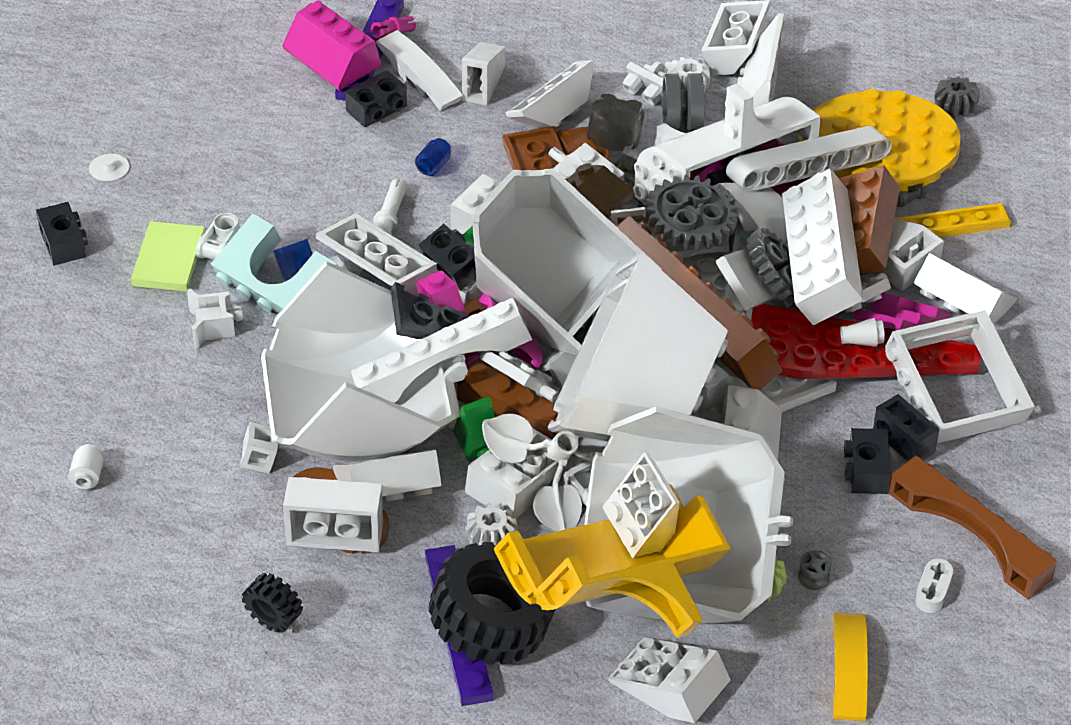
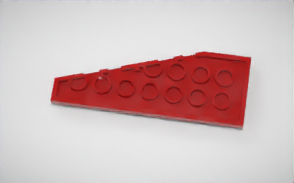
[751,304,980,379]

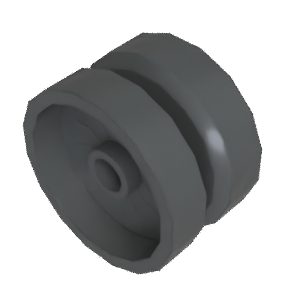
[661,73,705,132]

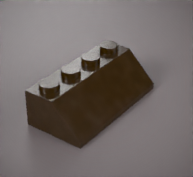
[565,163,635,218]

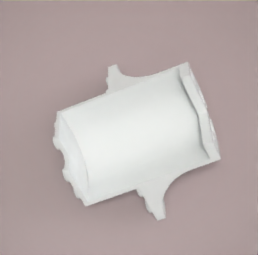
[633,84,820,205]

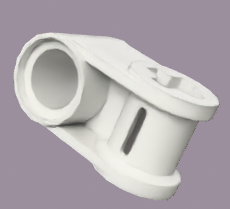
[196,213,239,260]

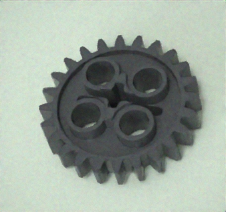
[645,175,739,251]
[747,227,800,311]

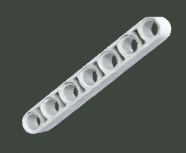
[726,126,892,192]

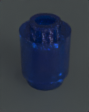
[415,138,452,176]

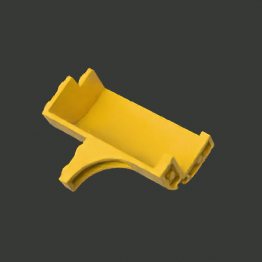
[494,484,731,638]

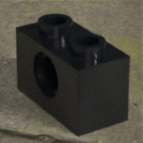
[36,202,89,266]
[844,428,891,494]

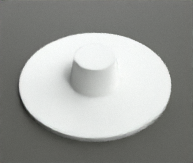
[89,154,130,182]

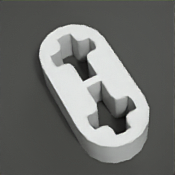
[915,559,954,613]

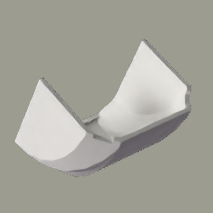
[261,261,468,461]
[584,406,793,623]

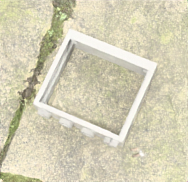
[885,310,1035,444]

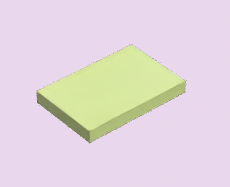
[131,221,205,292]

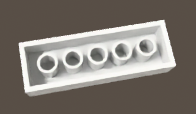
[782,168,864,325]

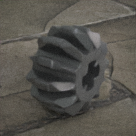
[934,75,980,118]

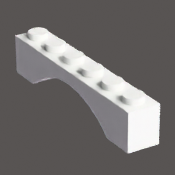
[351,298,532,403]

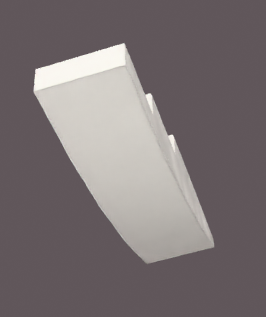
[376,30,463,111]

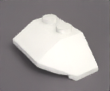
[506,60,594,128]

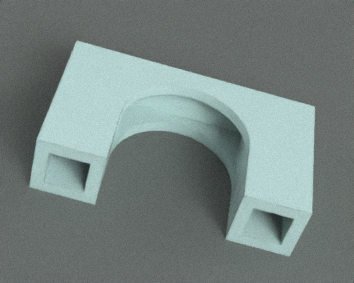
[211,214,339,314]

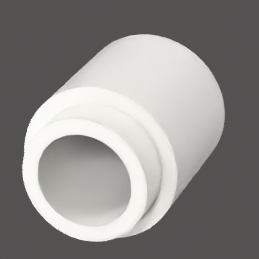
[68,444,104,489]

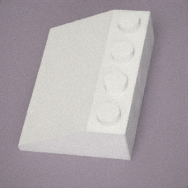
[737,13,784,108]

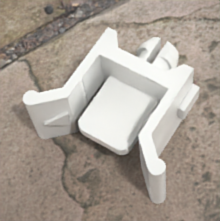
[187,289,243,349]

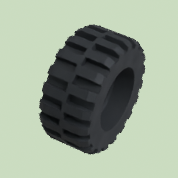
[429,542,556,665]

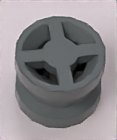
[798,550,832,590]

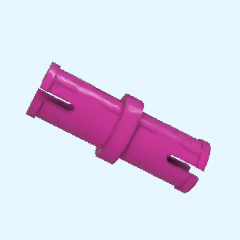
[370,16,416,39]

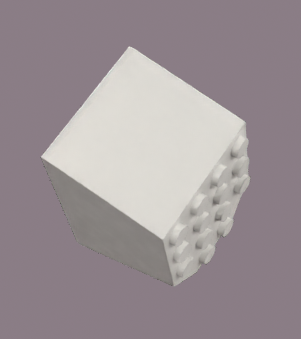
[472,169,662,355]
[548,254,728,441]

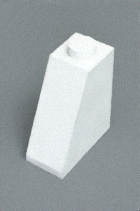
[462,42,505,106]

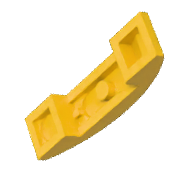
[833,612,868,721]

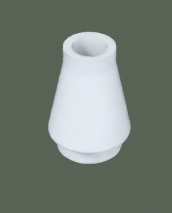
[840,318,884,347]

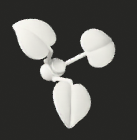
[482,414,608,532]

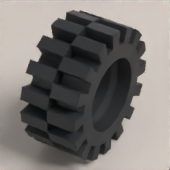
[242,573,303,633]

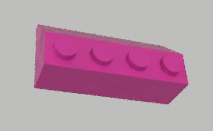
[282,0,382,91]

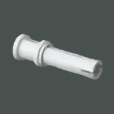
[373,179,408,235]

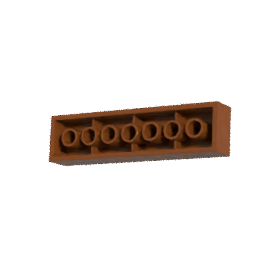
[617,216,783,391]

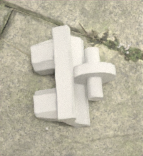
[622,61,666,106]

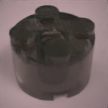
[587,94,645,151]

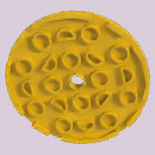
[798,89,960,192]

